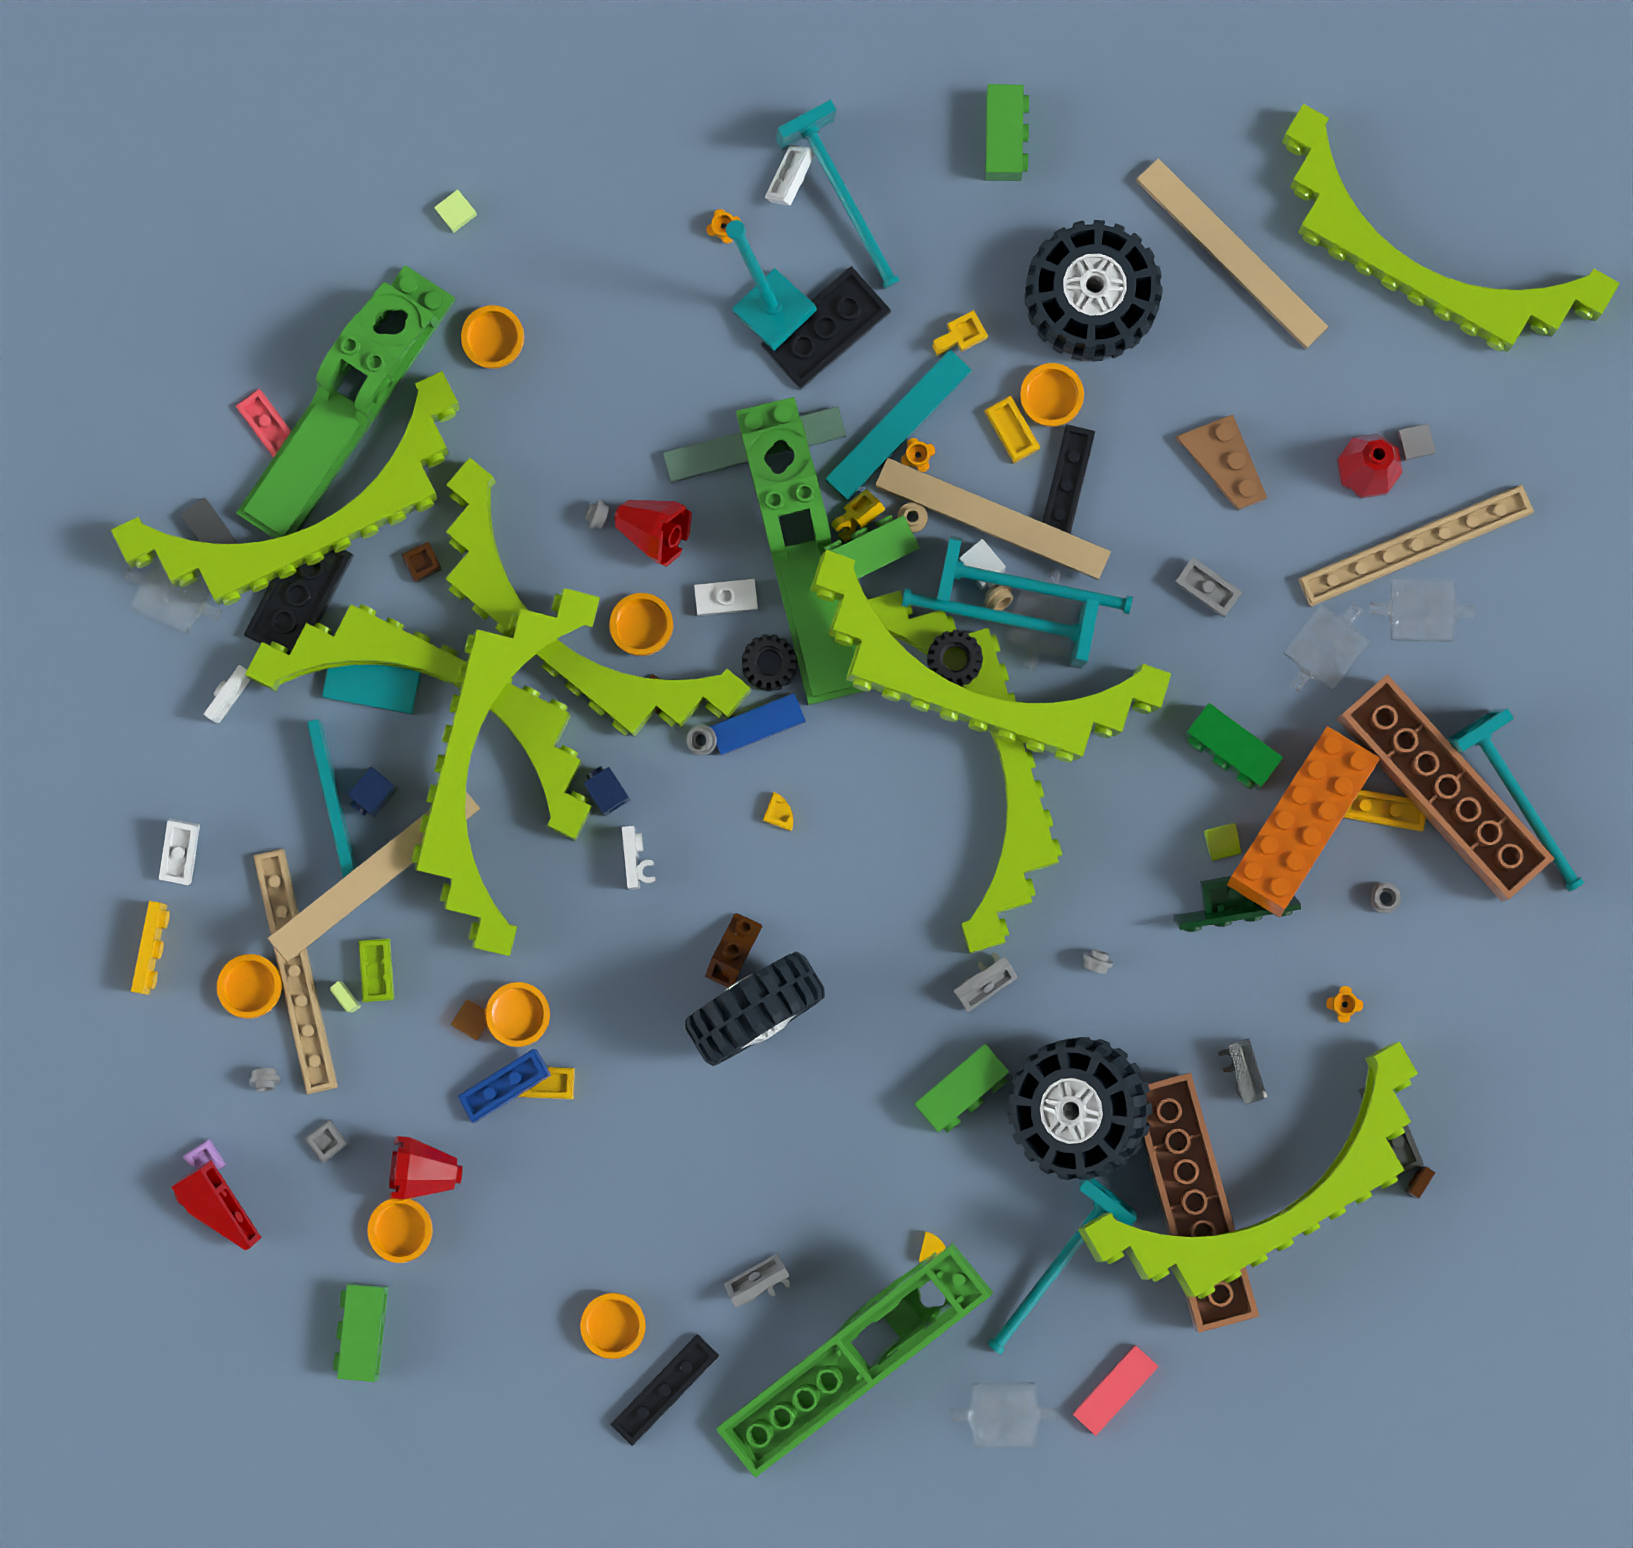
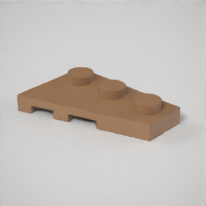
[1176,414,1267,511]

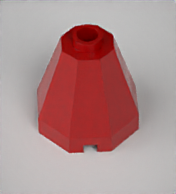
[1337,433,1403,499]
[614,500,692,567]
[389,1136,463,1201]

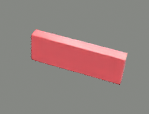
[235,388,291,457]
[1072,1345,1159,1436]

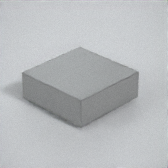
[1397,423,1436,461]
[304,1120,349,1163]

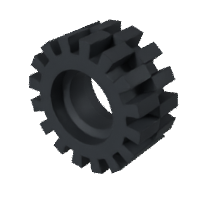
[927,630,983,687]
[742,634,797,691]

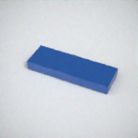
[710,693,806,756]
[457,1049,552,1123]

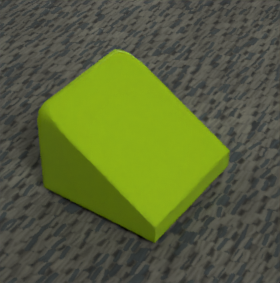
[1204,822,1241,861]

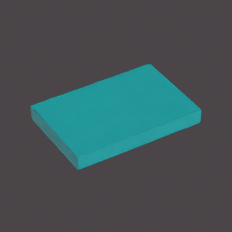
[322,665,421,715]

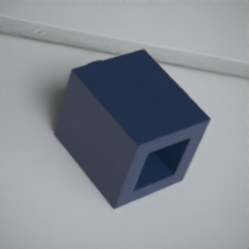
[347,766,398,817]
[583,766,631,816]

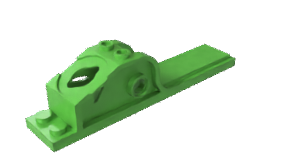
[236,265,456,539]
[736,397,865,706]
[716,1243,993,1478]

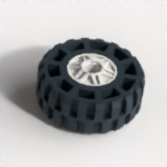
[1024,220,1163,362]
[685,952,825,1066]
[1007,1037,1152,1181]

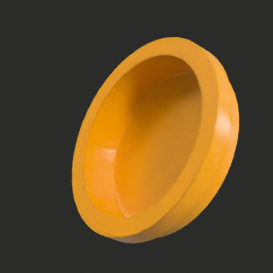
[461,305,525,369]
[1020,363,1084,427]
[609,593,674,656]
[217,954,282,1019]
[485,982,550,1047]
[367,1199,433,1263]
[580,1292,646,1359]

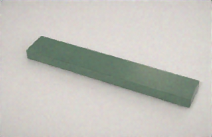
[663,406,846,483]

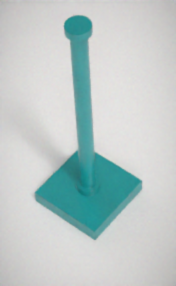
[776,99,900,289]
[726,220,817,351]
[937,535,1133,614]
[901,588,1100,669]
[1447,708,1584,892]
[987,1178,1137,1355]

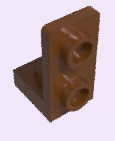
[705,913,762,988]

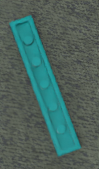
[825,349,972,501]
[307,719,357,878]

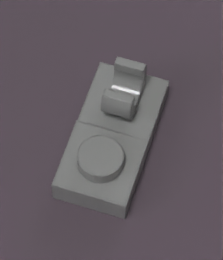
[953,952,1018,1013]
[724,1253,790,1308]

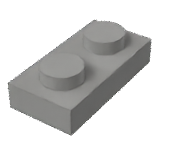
[1174,557,1242,618]

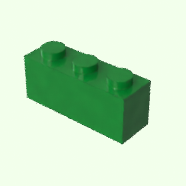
[1184,703,1283,790]

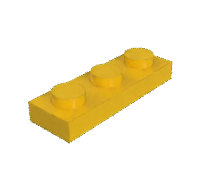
[131,901,170,995]

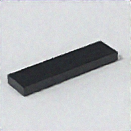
[1042,424,1096,534]
[610,1334,720,1446]

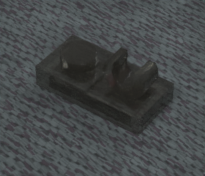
[1218,1038,1267,1105]

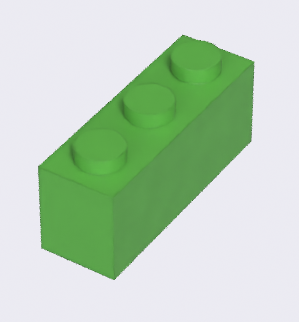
[985,84,1029,181]
[818,515,920,579]
[914,1044,1009,1133]
[333,1283,388,1382]

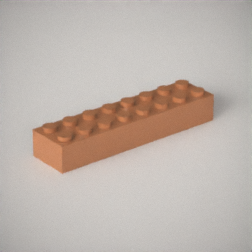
[1337,674,1555,902]
[1142,1073,1259,1333]

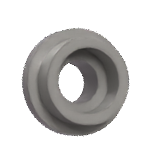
[585,499,609,529]
[687,725,717,755]
[1370,882,1401,913]
[1083,949,1113,974]
[249,1068,280,1092]

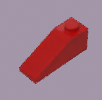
[171,1160,262,1251]

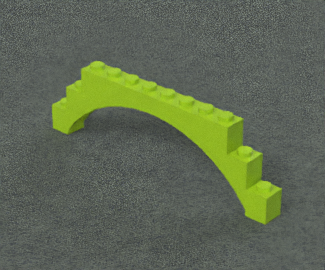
[1282,103,1620,352]
[111,371,460,606]
[446,457,751,737]
[810,550,1171,763]
[411,588,600,956]
[868,590,1062,954]
[245,604,592,842]
[1078,1041,1418,1299]

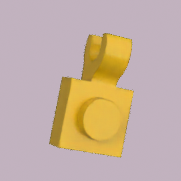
[932,310,988,356]
[831,489,885,542]

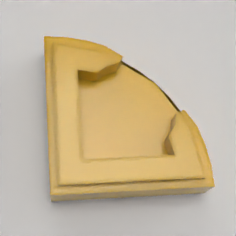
[763,792,794,832]
[918,1231,946,1262]

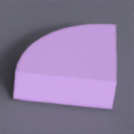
[182,1139,227,1169]

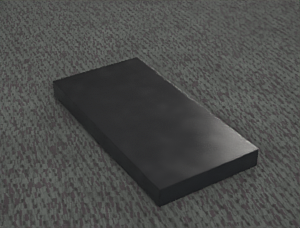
[761,266,891,390]
[244,528,354,655]

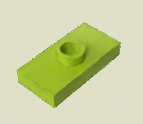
[358,938,395,1003]

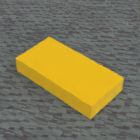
[984,396,1041,464]
[518,1067,575,1099]

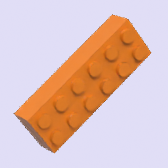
[1227,726,1380,918]

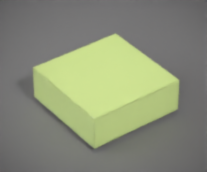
[434,189,477,233]
[330,981,361,1013]

